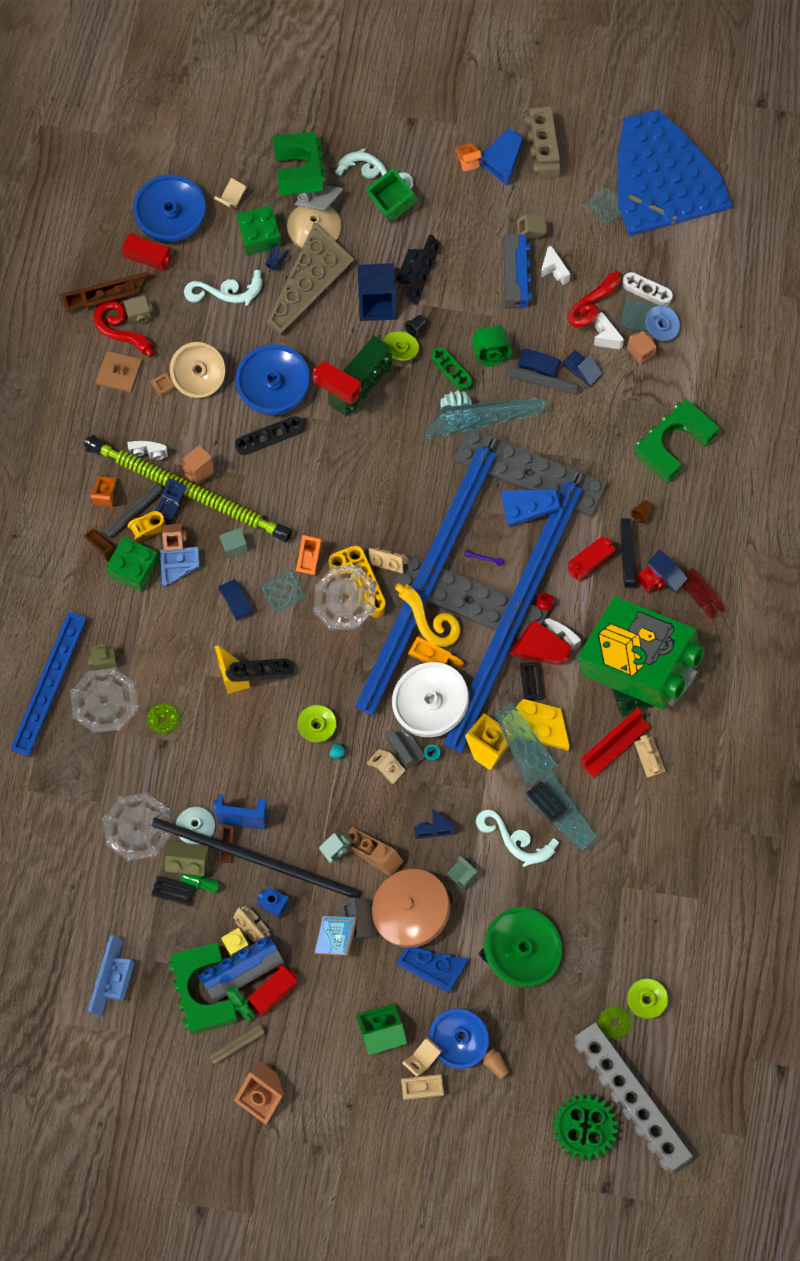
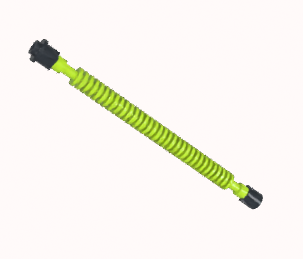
[84,434,292,543]

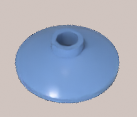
[645,305,680,341]

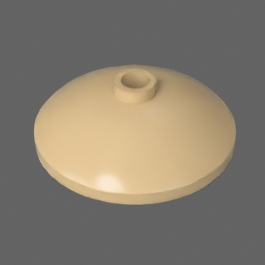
[287,206,341,249]
[170,342,226,398]

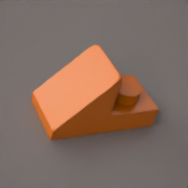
[455,143,481,171]
[91,476,117,507]
[296,534,322,575]

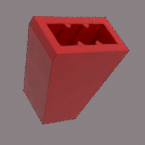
[509,620,572,665]

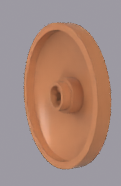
[372,869,450,948]

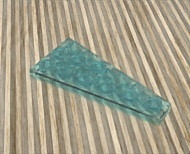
[425,398,547,440]

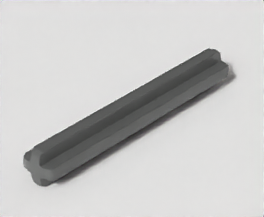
[506,366,578,394]
[103,483,163,538]

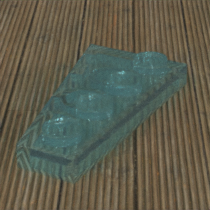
[495,702,557,788]
[525,771,596,852]

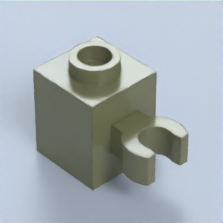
[87,644,117,672]

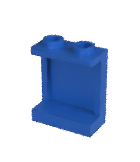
[213,794,268,830]

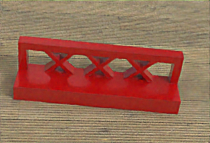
[580,708,650,778]

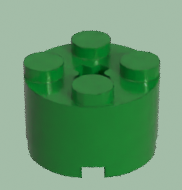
[471,325,512,367]

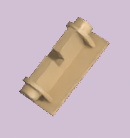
[369,547,409,573]
[634,735,666,778]
[233,905,271,943]

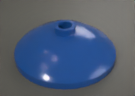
[429,1008,489,1069]

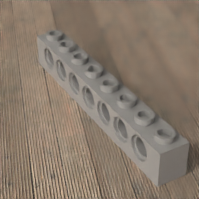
[574,1023,692,1173]

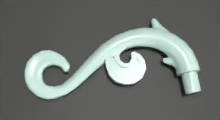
[335,149,413,189]
[184,270,263,306]
[476,810,559,867]

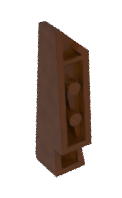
[58,272,148,312]

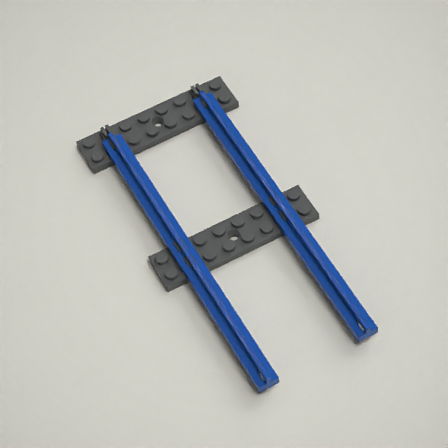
[355,428,607,753]

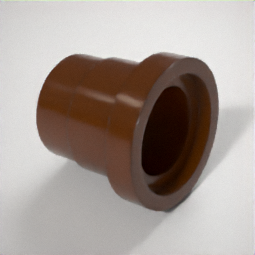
[631,500,654,524]

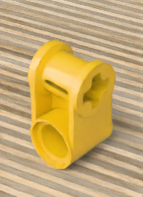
[128,511,166,543]

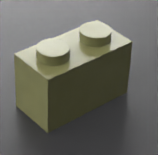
[165,841,209,876]

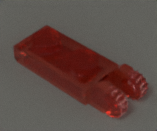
[681,568,725,619]

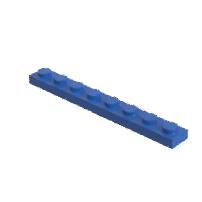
[10,612,87,757]

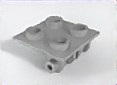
[295,183,344,210]

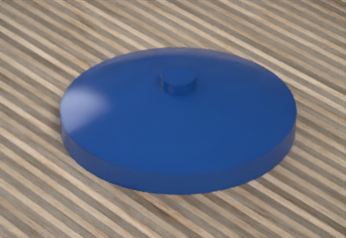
[133,175,206,242]
[236,344,310,415]

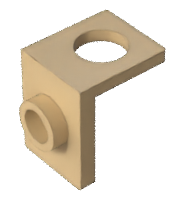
[214,178,247,208]
[367,749,405,784]
[403,1037,442,1077]

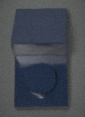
[562,350,602,387]
[414,809,455,839]

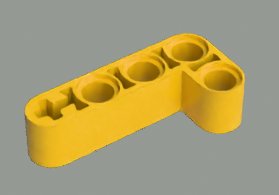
[329,546,386,618]

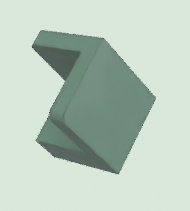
[219,528,248,558]
[447,856,477,890]

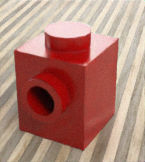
[637,566,666,594]

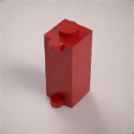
[121,233,172,271]
[312,360,362,404]
[567,535,615,582]
[244,964,297,1017]

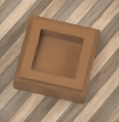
[150,372,176,398]

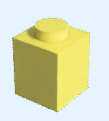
[221,928,249,957]

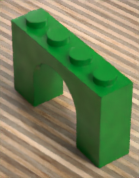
[273,131,326,195]
[634,399,719,483]
[168,942,238,1035]

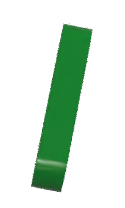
[431,347,472,392]

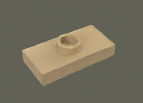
[401,1074,444,1100]

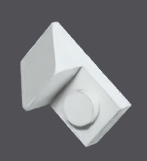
[541,246,570,285]
[594,312,624,349]

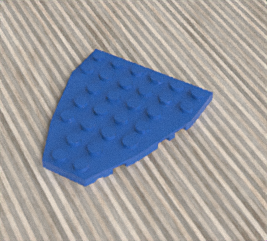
[618,109,732,236]

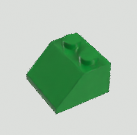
[356,1003,407,1055]

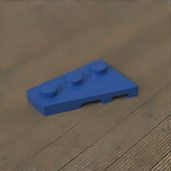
[501,490,562,527]
[396,947,468,994]

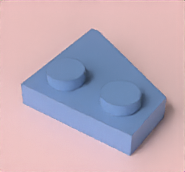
[160,547,200,587]

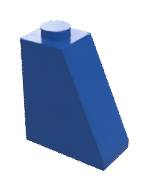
[480,128,522,186]

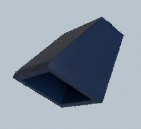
[357,263,396,321]

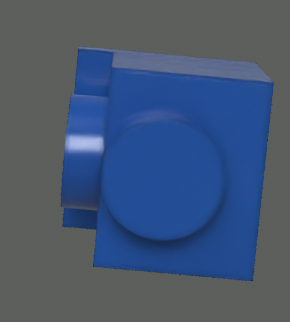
[257,887,289,919]

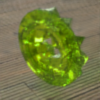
[147,703,178,734]
[598,1006,631,1039]

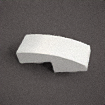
[127,441,168,460]
[544,618,581,651]

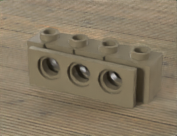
[525,106,560,180]

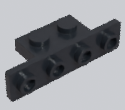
[396,235,440,305]

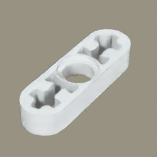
[623,272,673,306]

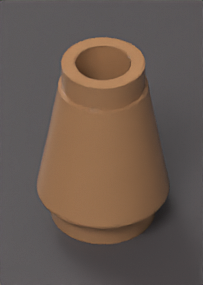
[482,1048,509,1079]

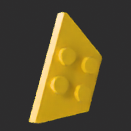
[500,699,569,751]

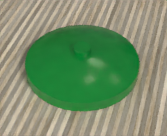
[484,907,562,988]

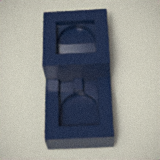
[517,349,561,377]
[155,478,187,523]
[647,550,687,592]
[218,579,253,621]

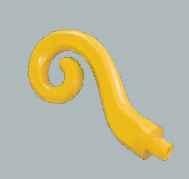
[395,583,460,647]

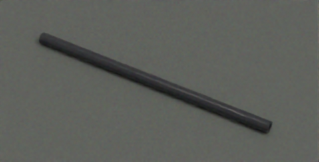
[151,817,359,898]

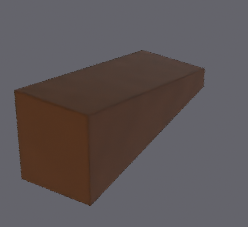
[84,529,115,562]
[219,825,235,863]

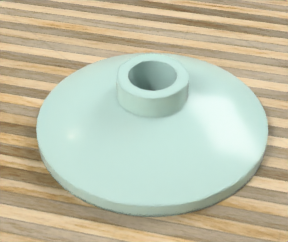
[176,807,215,845]

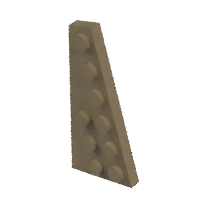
[267,222,354,335]

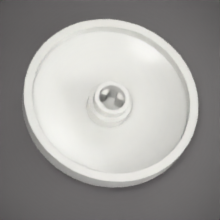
[392,662,469,737]

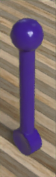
[464,550,503,566]

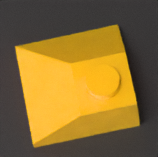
[215,645,250,694]
[465,713,516,770]

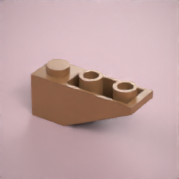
[347,827,403,876]

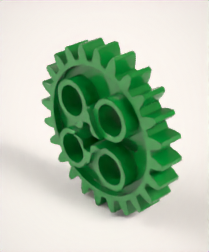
[552,1094,618,1161]

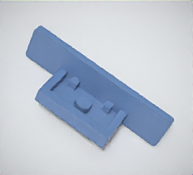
[88,935,135,1017]

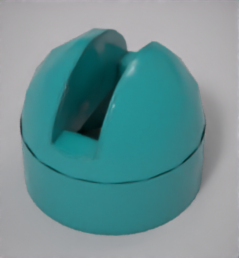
[329,742,345,759]
[424,745,440,761]

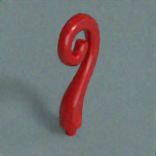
[567,271,621,327]
[93,300,155,358]

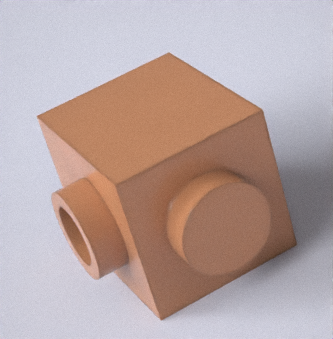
[627,331,656,365]
[162,524,187,551]

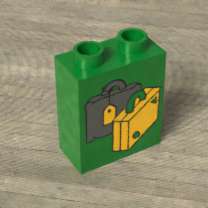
[577,596,704,710]

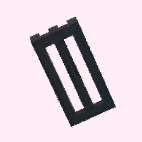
[520,661,544,701]
[526,781,567,823]
[151,876,195,906]

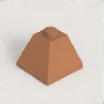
[234,1062,284,1125]

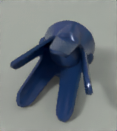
[265,244,288,272]

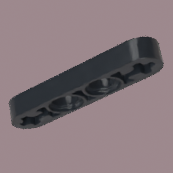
[235,416,304,455]
[620,518,634,588]
[225,658,294,682]

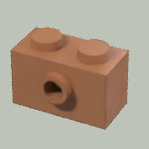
[182,445,214,486]

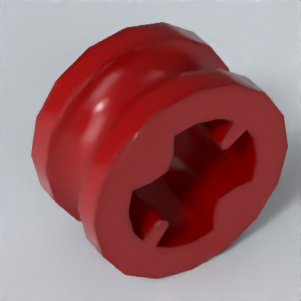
[536,593,554,611]

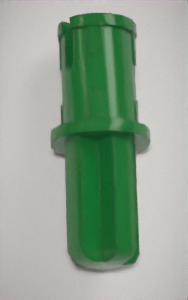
[180,874,220,893]
[226,986,256,1021]

